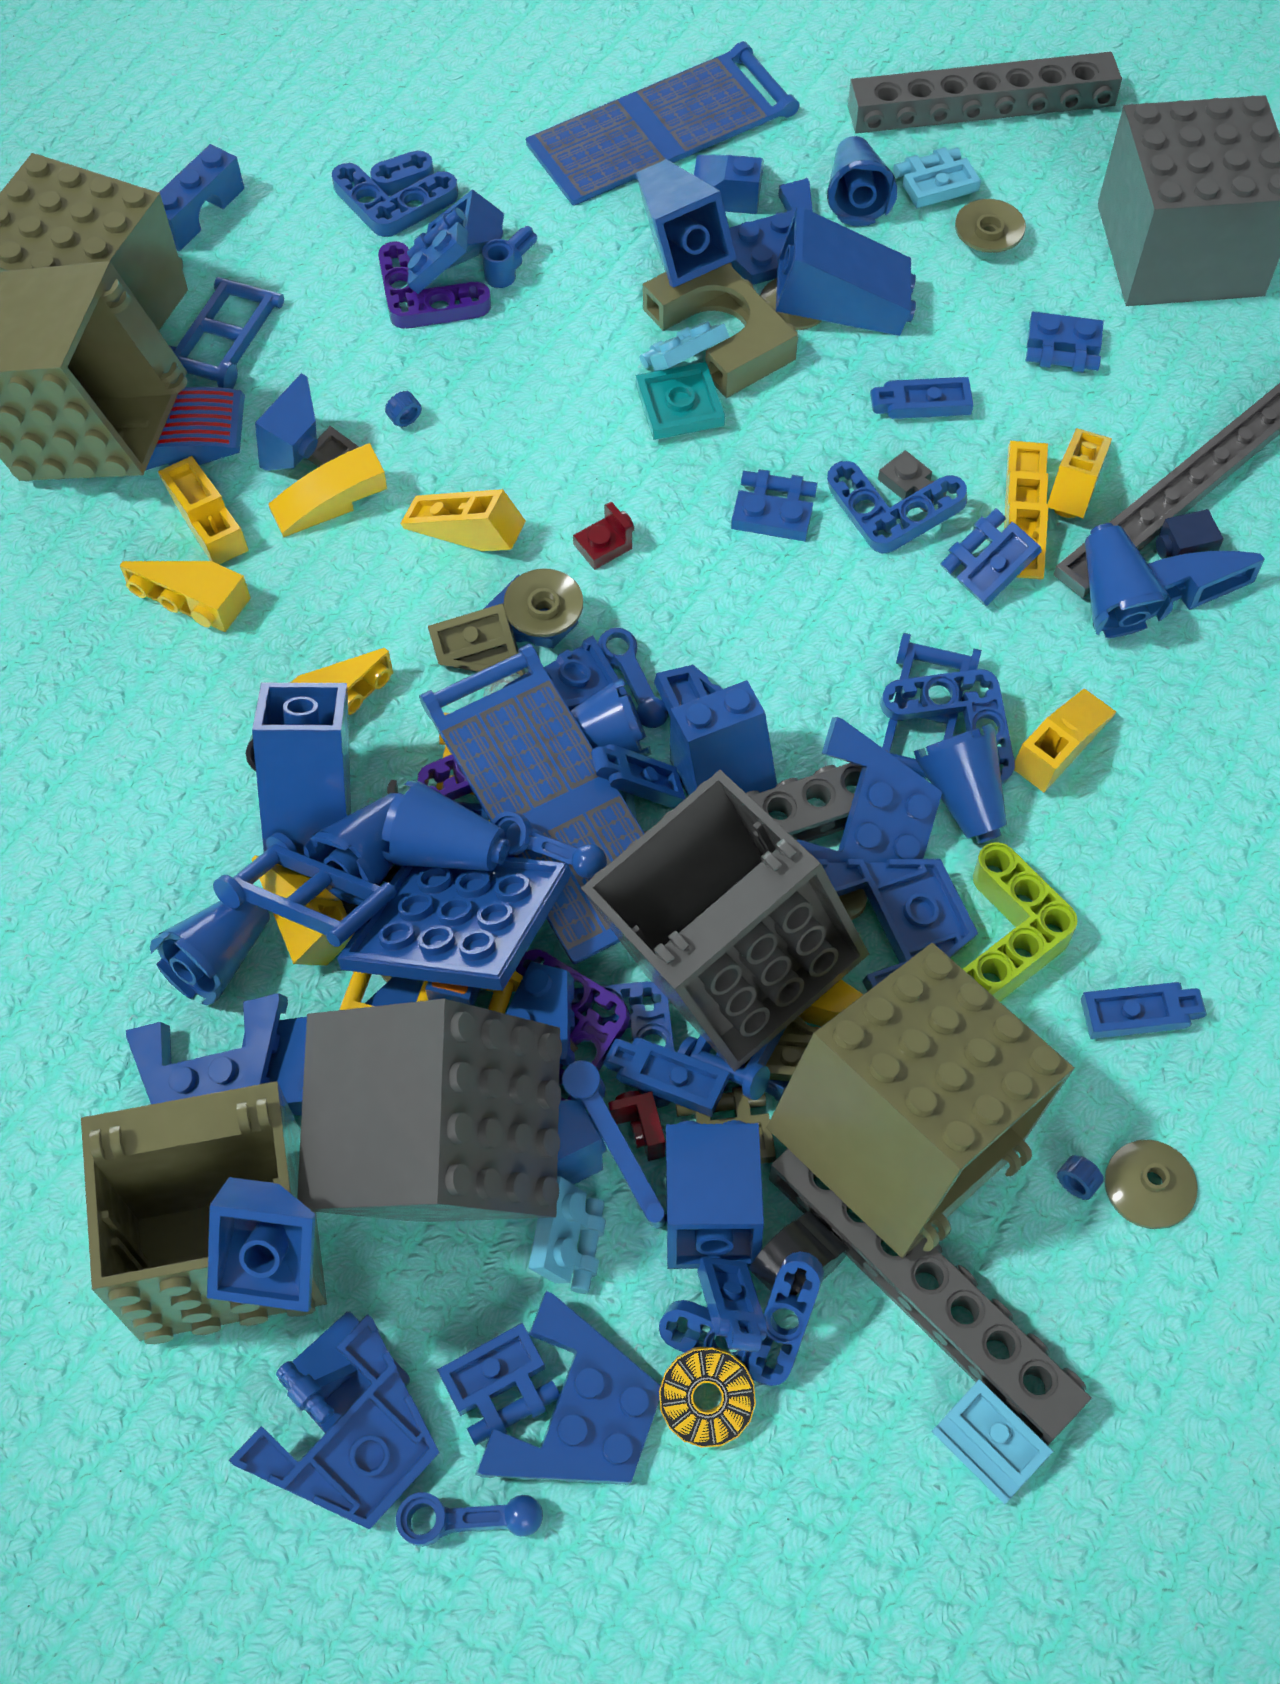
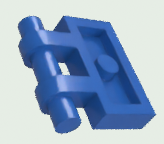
[407,208,468,294]
[1025,311,1104,373]
[731,469,818,542]
[940,508,1042,606]
[437,1323,560,1446]

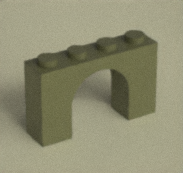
[643,263,798,398]

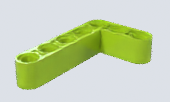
[963,842,1078,1002]

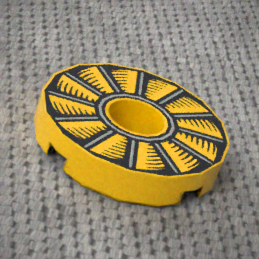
[659,1347,756,1448]

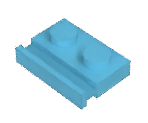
[931,1379,1054,1504]

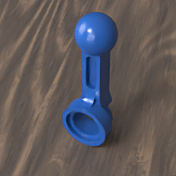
[598,628,668,728]
[491,811,607,879]
[396,1492,543,1547]

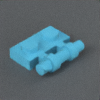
[893,147,981,208]
[640,321,730,370]
[529,1177,606,1294]

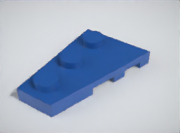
[504,635,628,710]

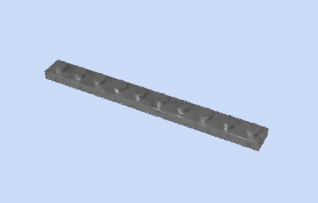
[1054,383,1280,598]

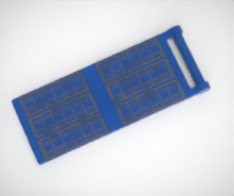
[526,41,800,205]
[419,644,645,964]

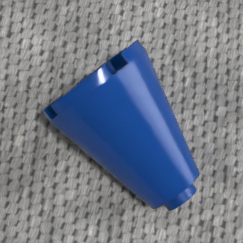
[827,136,897,227]
[1085,523,1173,638]
[570,678,651,756]
[914,723,1007,844]
[382,780,509,871]
[304,793,397,905]
[150,901,270,1005]

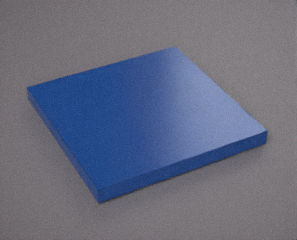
[337,857,571,991]

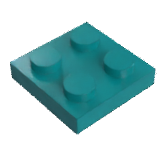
[636,361,725,440]

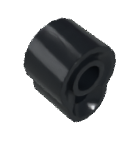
[749,1211,850,1297]

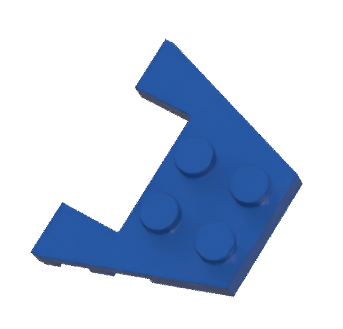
[729,178,813,285]
[797,717,942,863]
[817,859,978,992]
[126,993,288,1104]
[475,1291,660,1485]
[229,1314,439,1530]

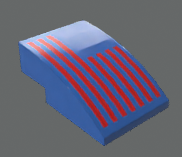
[145,387,245,471]

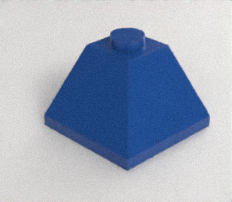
[694,155,764,214]
[427,189,504,270]
[255,373,318,471]
[207,1177,316,1312]

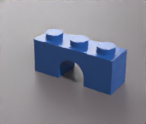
[159,144,245,252]

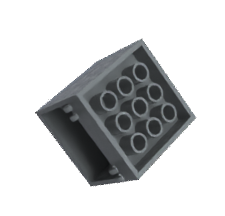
[1098,95,1280,306]
[581,770,869,1072]
[297,999,562,1222]

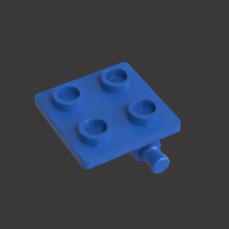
[276,1312,410,1433]

